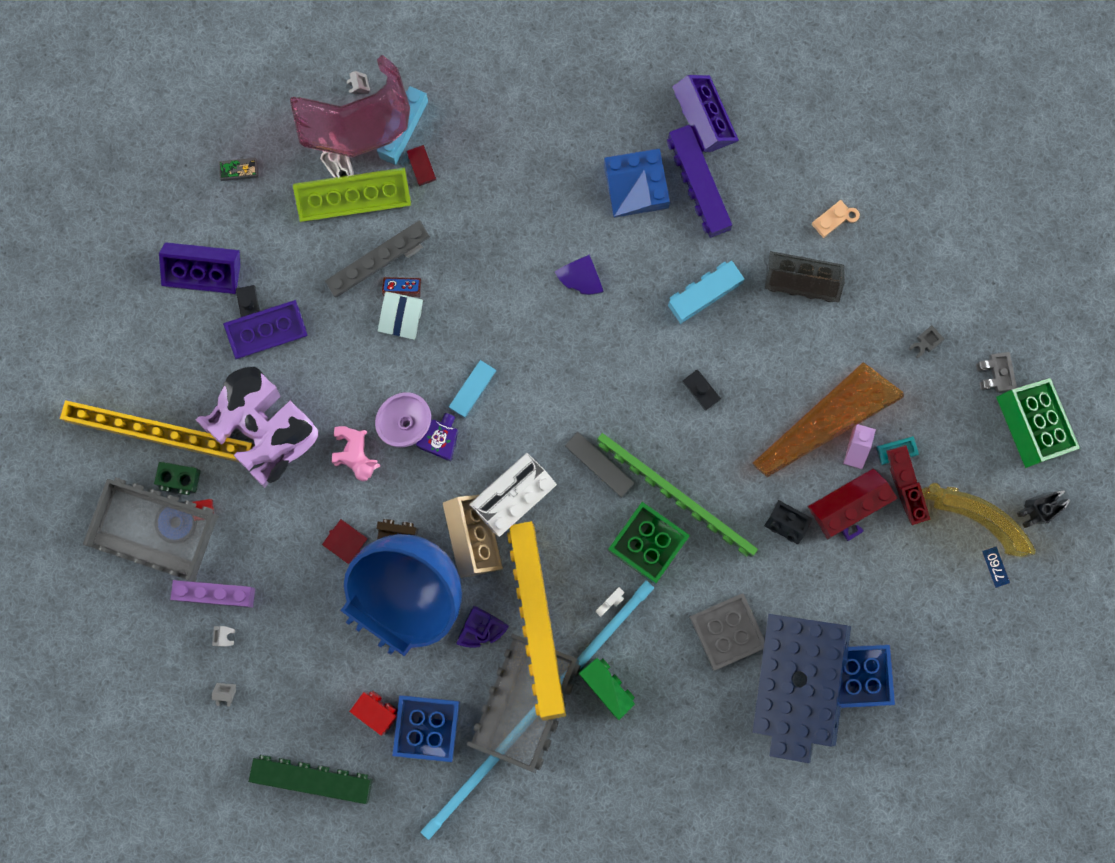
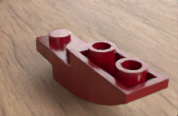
[886,445,931,525]

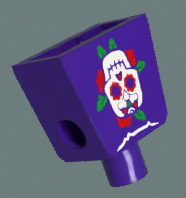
[416,413,458,462]

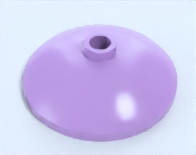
[375,393,431,448]

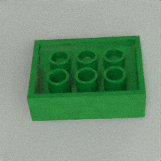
[996,378,1080,468]

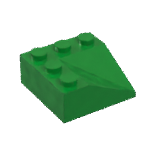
[608,502,690,585]
[579,658,635,720]

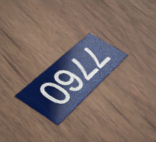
[982,546,1010,588]

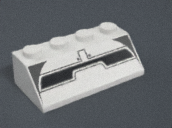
[469,453,557,537]

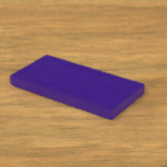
[223,300,308,359]

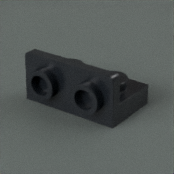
[764,500,813,544]

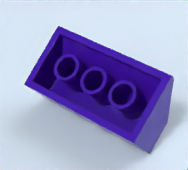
[672,75,739,152]
[159,242,240,294]

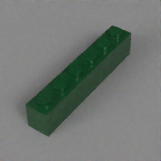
[248,754,373,804]

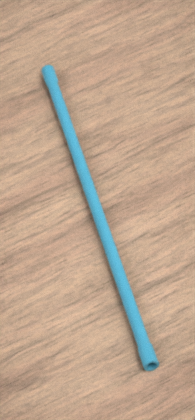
[421,581,654,840]

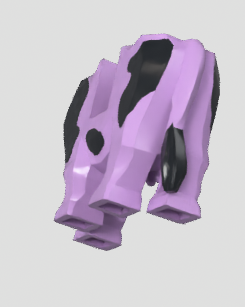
[195,367,318,488]

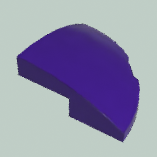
[555,254,604,295]
[456,605,509,648]

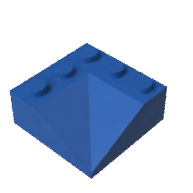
[604,149,670,218]
[838,645,895,708]
[392,695,460,762]

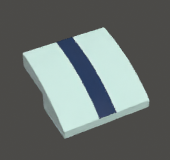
[378,291,423,340]

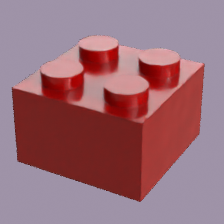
[349,691,398,736]

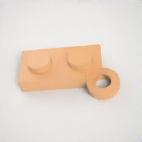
[812,200,860,238]

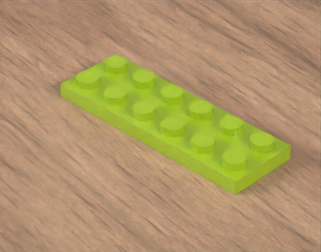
[293,168,411,222]

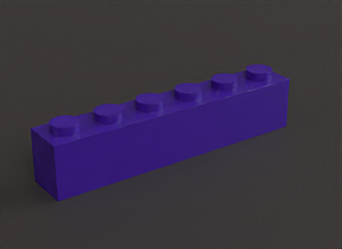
[667,124,732,238]

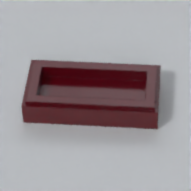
[406,145,436,186]

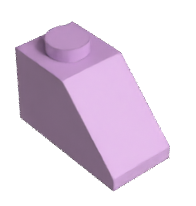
[843,424,876,469]

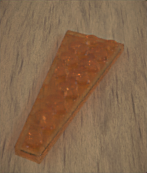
[753,362,904,477]

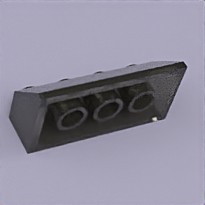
[764,251,845,303]

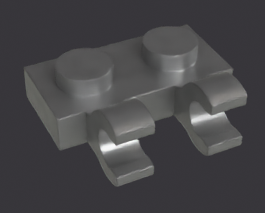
[976,352,1017,393]

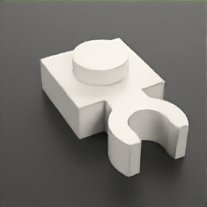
[595,588,625,617]

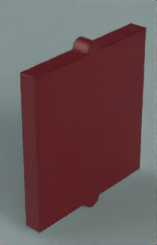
[322,519,368,564]

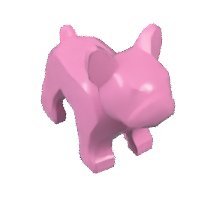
[332,426,380,481]

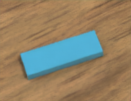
[449,360,496,418]

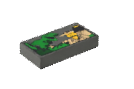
[219,158,258,181]

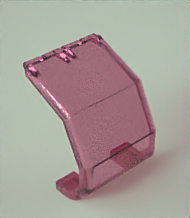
[290,55,410,158]

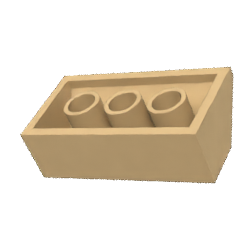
[443,495,503,578]

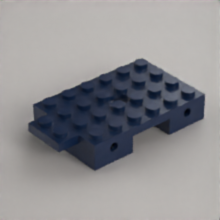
[752,614,851,763]

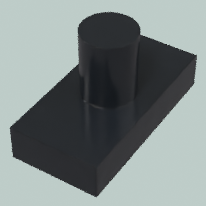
[236,285,260,317]
[682,369,721,411]

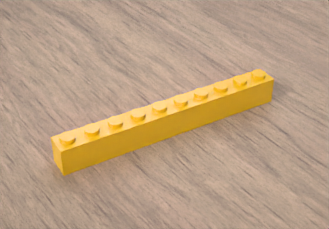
[60,400,255,462]
[507,521,566,721]

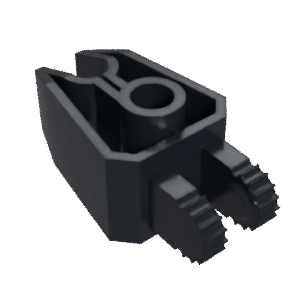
[1017,490,1070,528]

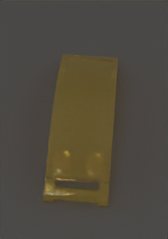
[922,483,1036,558]

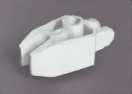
[318,133,354,178]

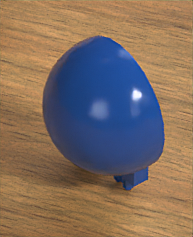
[340,534,462,656]

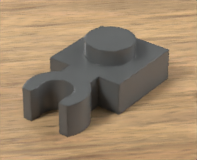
[909,325,944,358]

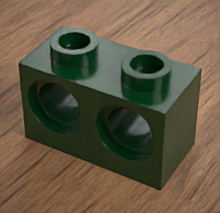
[154,462,201,495]

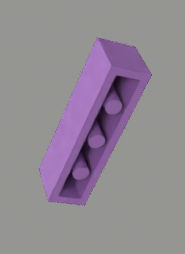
[170,580,255,608]

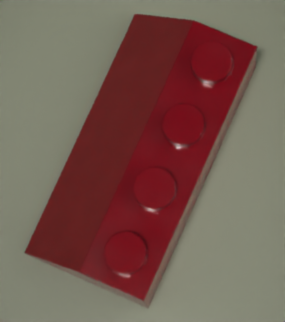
[807,468,898,540]

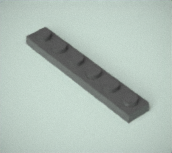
[325,220,430,297]

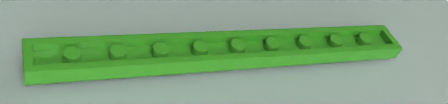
[597,433,758,557]

